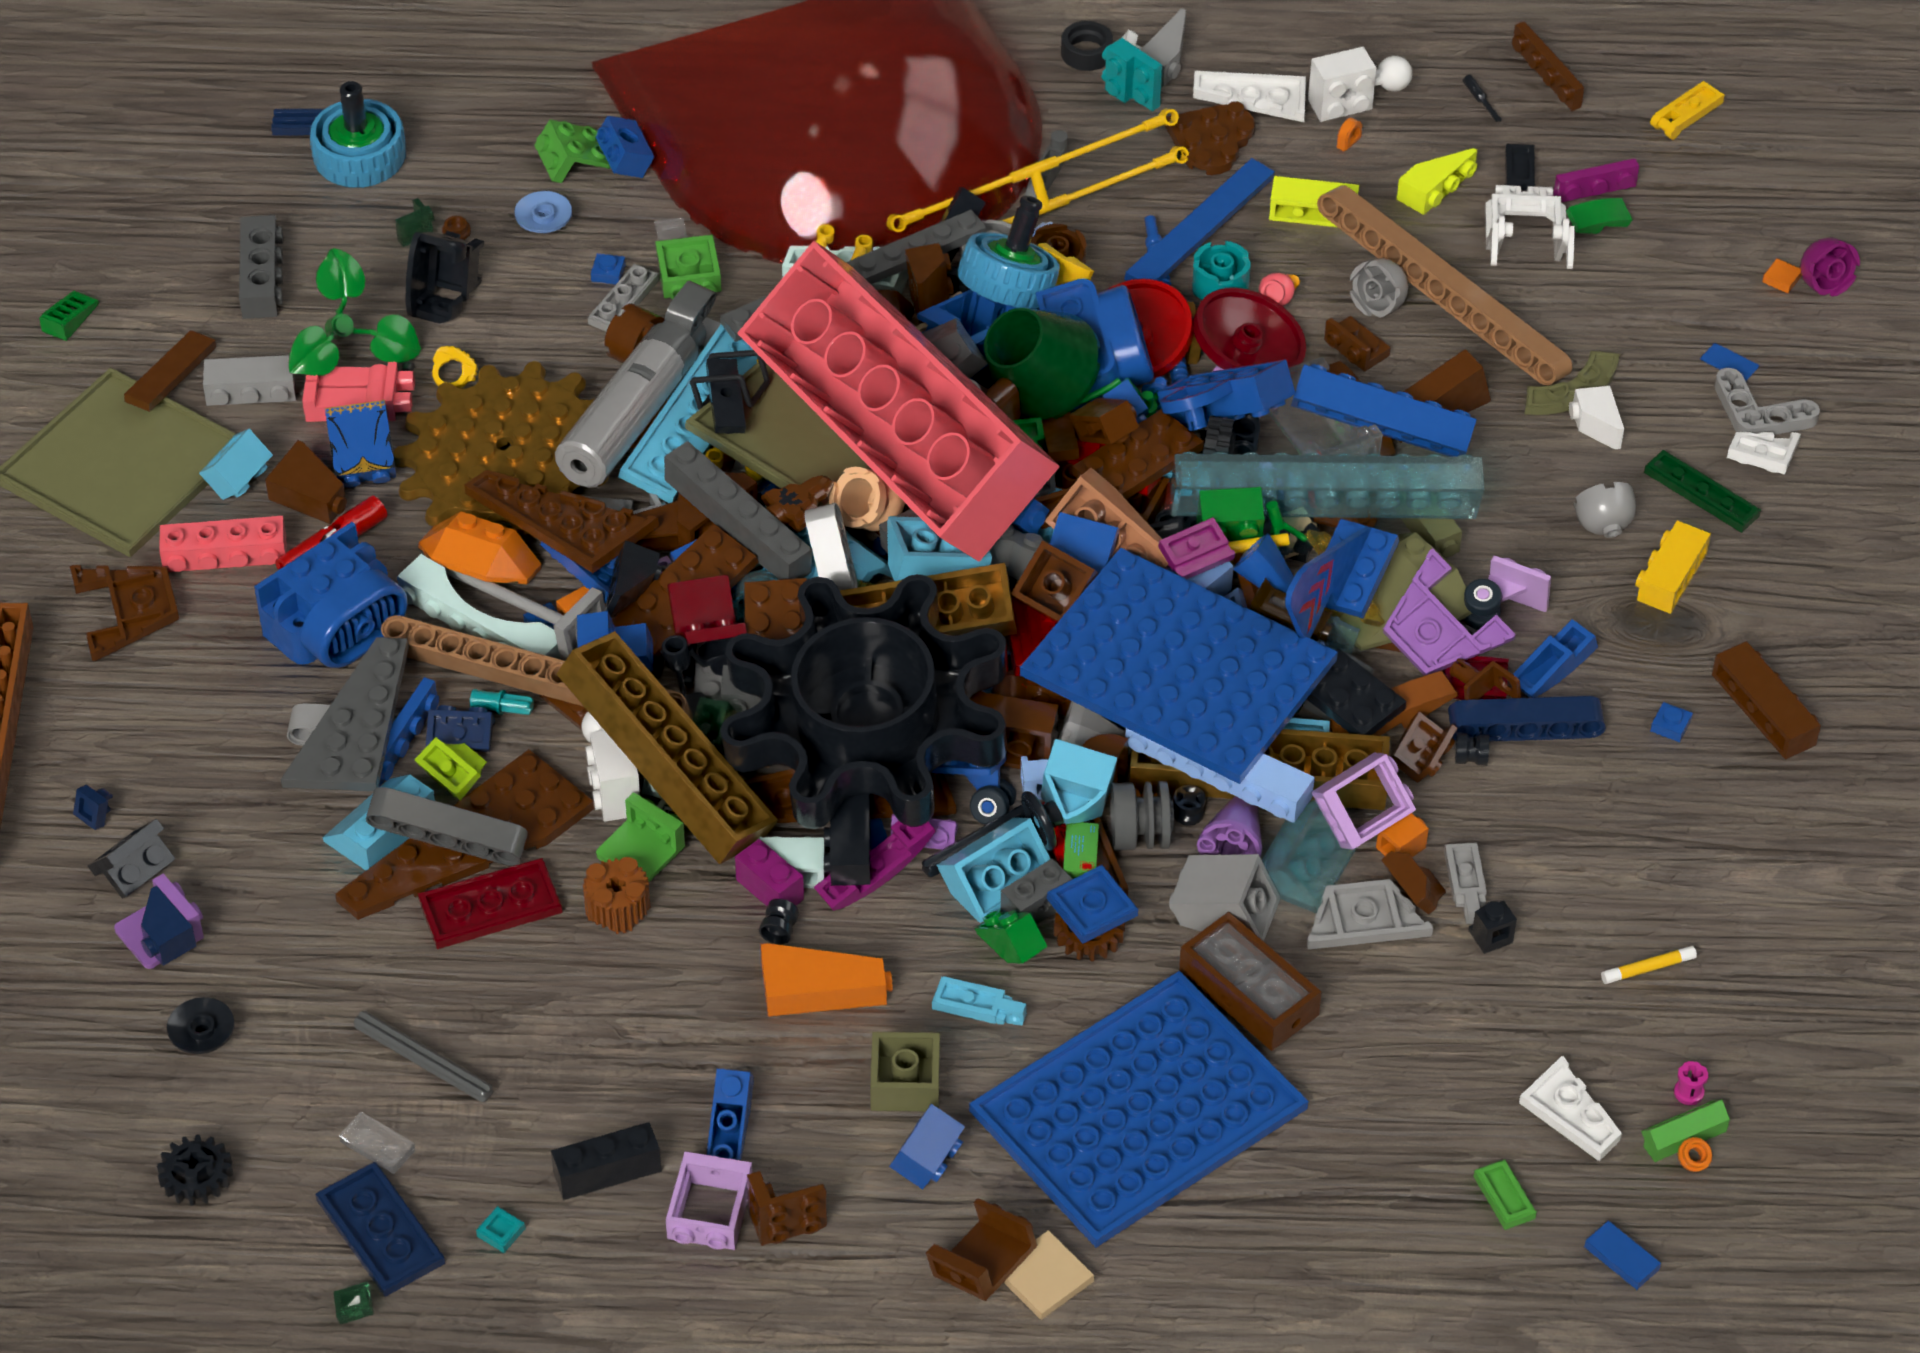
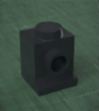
[1468,900,1517,954]

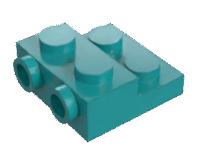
[1101,38,1162,112]

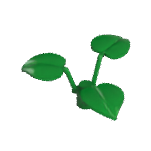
[288,248,421,376]

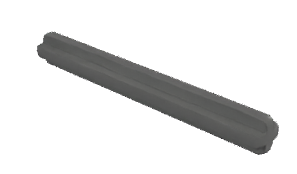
[354,1011,493,1102]

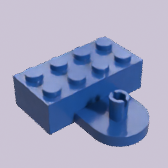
[1157,359,1296,431]

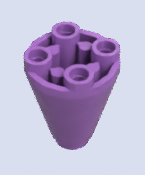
[1197,796,1262,858]

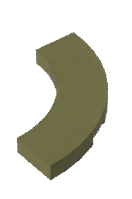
[1525,351,1620,415]

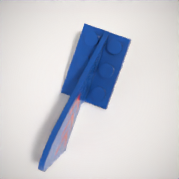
[1285,519,1399,639]

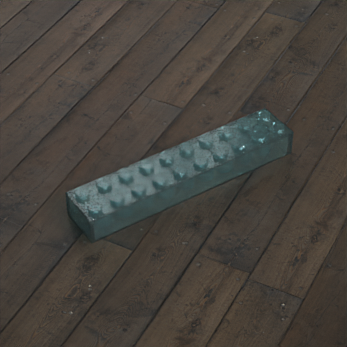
[1170,452,1484,519]

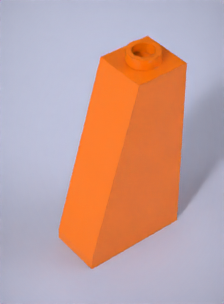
[761,943,893,1017]

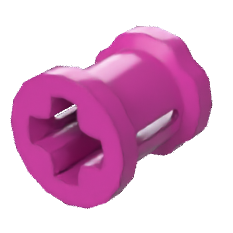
[1674,1061,1708,1105]

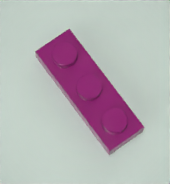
[1553,158,1639,202]

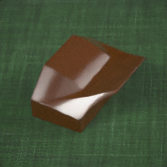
[1381,851,1446,915]

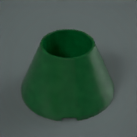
[984,308,1100,420]

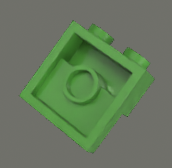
[655,235,722,300]

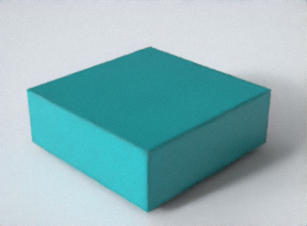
[476,1206,525,1253]

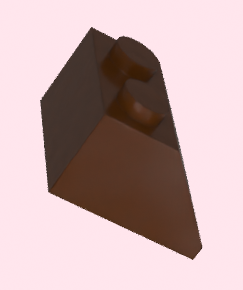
[905,243,953,324]

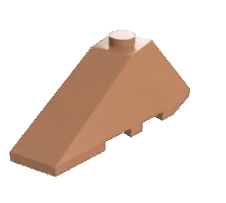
[1045,468,1169,569]

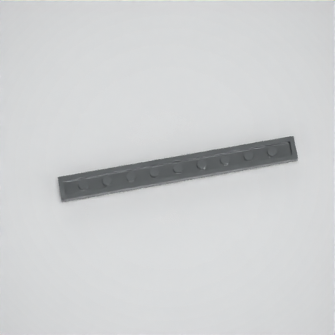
[720,210,987,342]

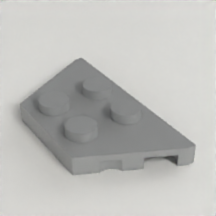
[1307,879,1433,950]

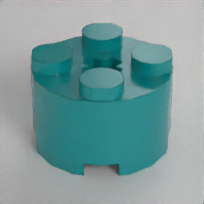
[1192,241,1251,300]

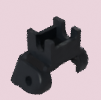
[405,231,484,324]

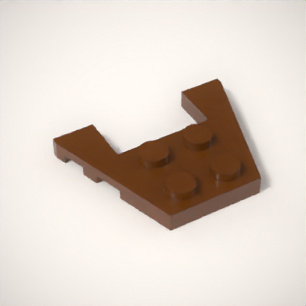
[70,565,179,661]

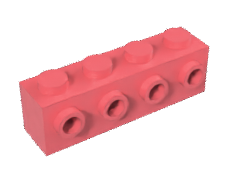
[159,516,287,572]

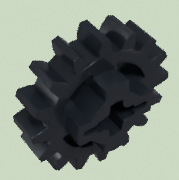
[157,1134,233,1206]

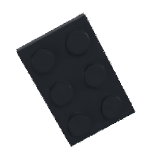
[1307,648,1407,735]

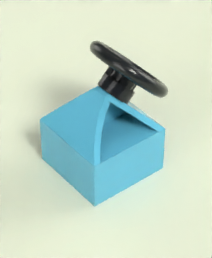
[1021,739,1117,851]

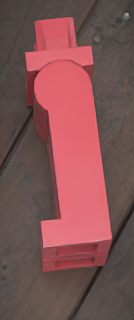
[302,362,415,422]

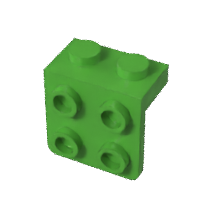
[534,119,611,183]
[596,792,685,882]

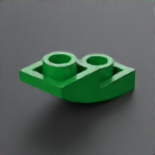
[1566,198,1633,234]

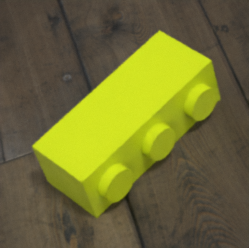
[1269,176,1359,227]

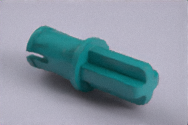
[470,689,534,715]

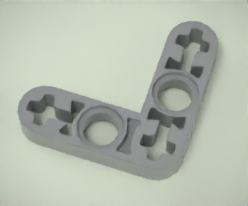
[1715,368,1820,435]

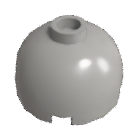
[1350,258,1409,318]
[1574,482,1636,538]

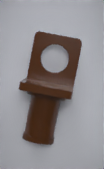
[1449,658,1521,700]

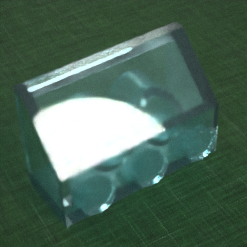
[1262,800,1357,913]

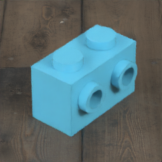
[199,428,273,500]

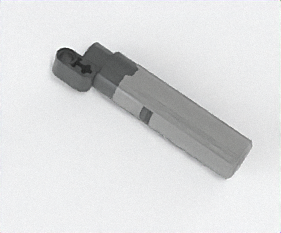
[555,280,717,488]

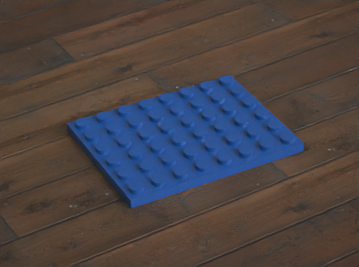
[1020,548,1338,784]
[969,971,1308,1248]

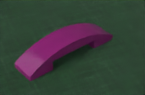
[814,821,936,911]

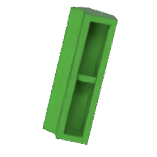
[1641,1099,1730,1162]

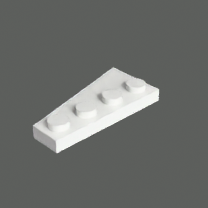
[1193,71,1306,122]

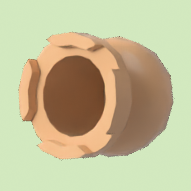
[828,466,905,532]

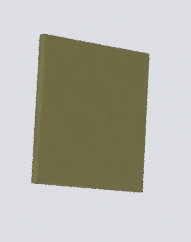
[685,362,872,507]
[0,367,236,558]

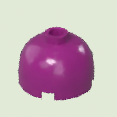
[1800,237,1860,297]

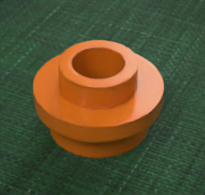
[1678,1137,1712,1172]

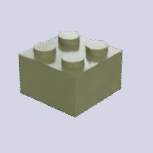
[870,1032,940,1112]

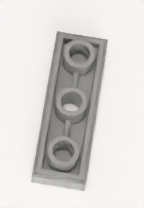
[588,264,659,332]

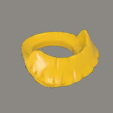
[432,346,478,389]

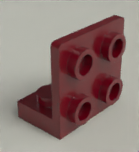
[667,575,747,644]

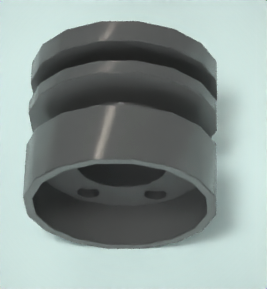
[1110,781,1174,851]

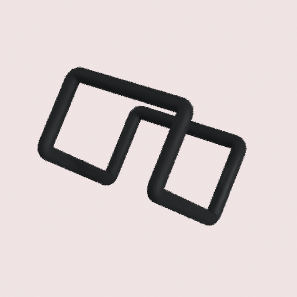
[690,350,770,410]

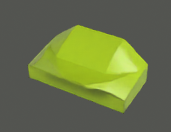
[414,737,487,800]

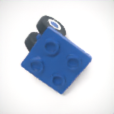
[931,755,1016,825]

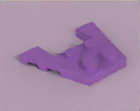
[1383,548,1516,676]

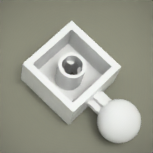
[1308,47,1412,122]
[582,712,640,822]

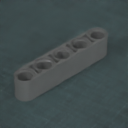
[366,787,528,866]

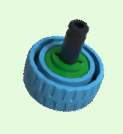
[310,81,406,188]
[958,196,1060,309]

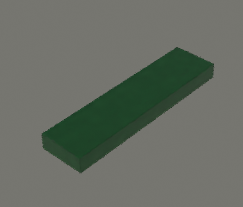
[1644,450,1761,533]

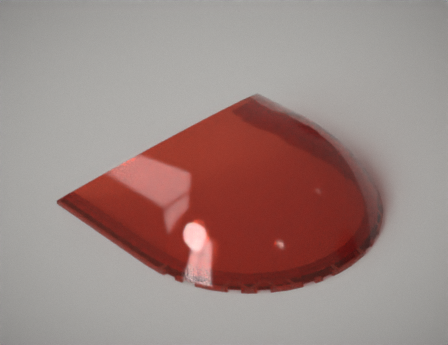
[591,0,1042,264]

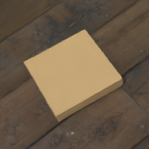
[1003,1230,1094,1320]

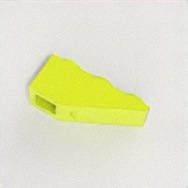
[1397,148,1477,215]

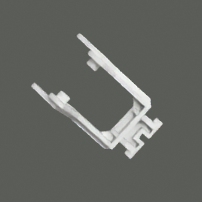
[1485,185,1574,269]

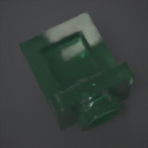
[395,198,435,247]

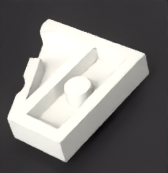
[1727,432,1801,475]

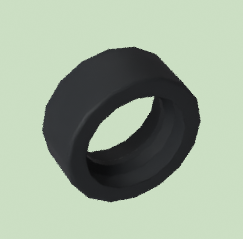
[1061,21,1113,71]

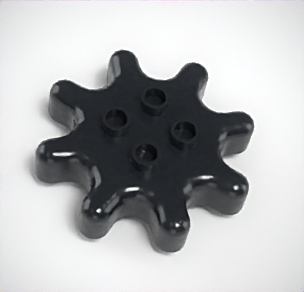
[720,574,1008,829]

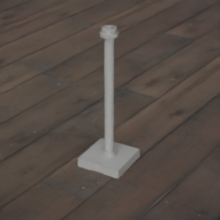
[445,568,605,661]

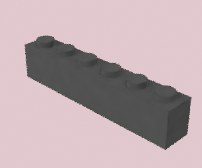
[664,441,812,580]

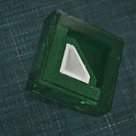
[333,1281,374,1325]

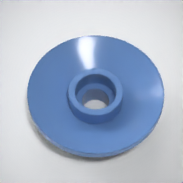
[515,191,572,233]

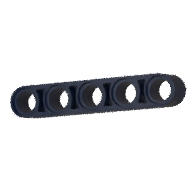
[1448,696,1606,742]

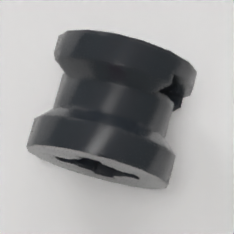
[1173,785,1206,826]

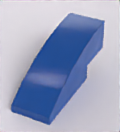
[1513,619,1598,698]

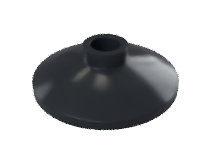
[167,997,235,1054]

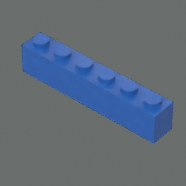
[1291,364,1477,461]

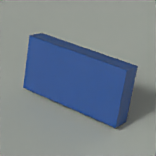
[1584,1221,1661,1290]

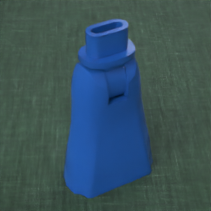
[1233,533,1294,593]

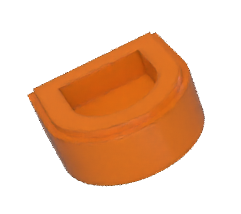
[1337,117,1362,152]

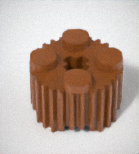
[583,857,651,934]

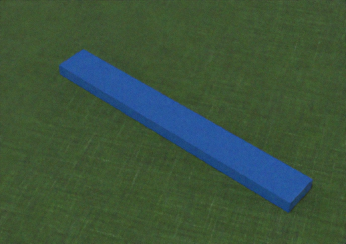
[1124,158,1275,281]

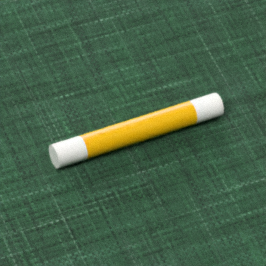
[1601,946,1697,984]

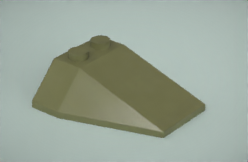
[1324,532,1472,651]

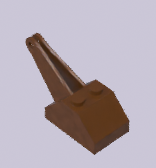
[634,473,758,551]

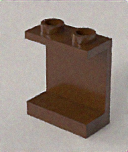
[926,1198,1037,1302]

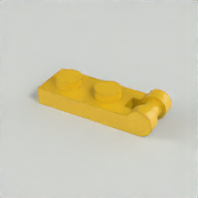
[1650,81,1724,140]

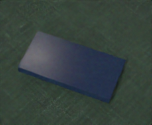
[315,1162,446,1297]

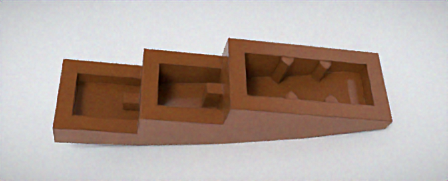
[1329,670,1458,736]

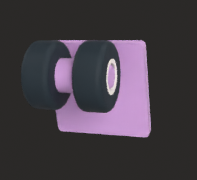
[1464,556,1551,630]

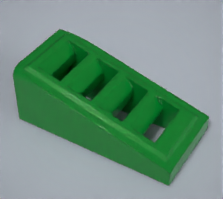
[39,291,99,341]

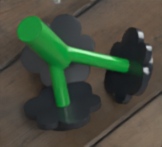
[1263,501,1320,559]

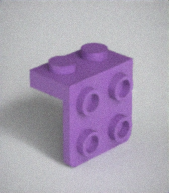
[114,873,204,969]

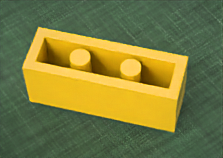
[1635,520,1711,614]

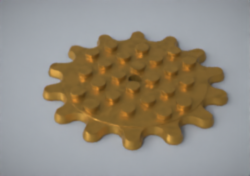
[393,361,609,535]

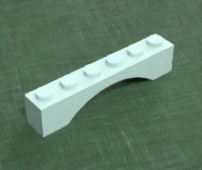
[397,554,561,674]

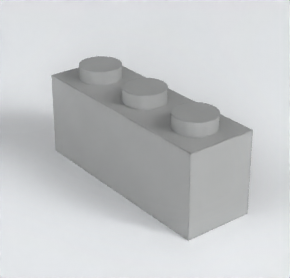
[203,355,297,406]

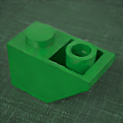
[974,910,1048,964]

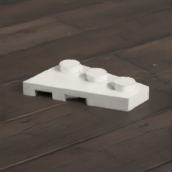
[1519,1055,1622,1161]

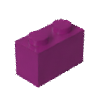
[735,839,804,906]

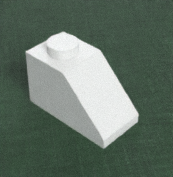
[1569,386,1624,449]

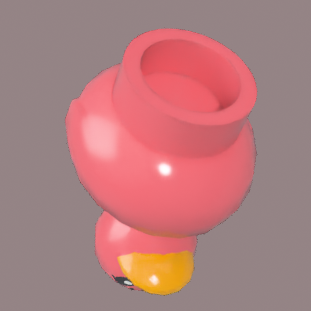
[1258,273,1300,307]

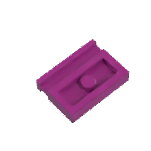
[1158,517,1236,579]

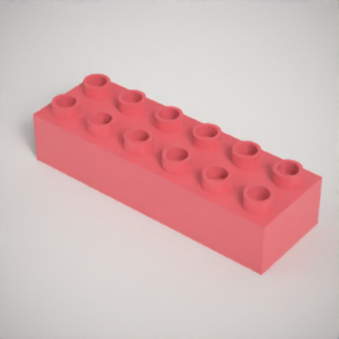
[737,241,1060,562]

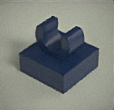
[73,784,113,830]

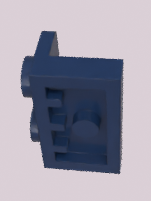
[426,705,495,752]

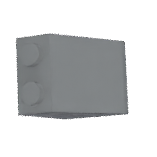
[1169,854,1281,941]

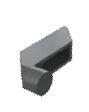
[1025,130,1068,198]

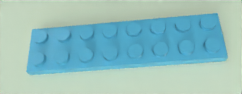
[618,325,757,503]

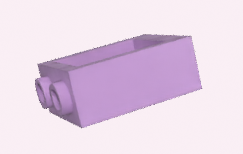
[1311,753,1416,850]
[666,1152,752,1250]

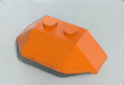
[418,511,541,585]

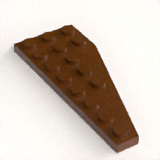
[335,749,594,920]

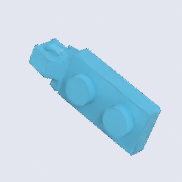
[932,976,1026,1026]

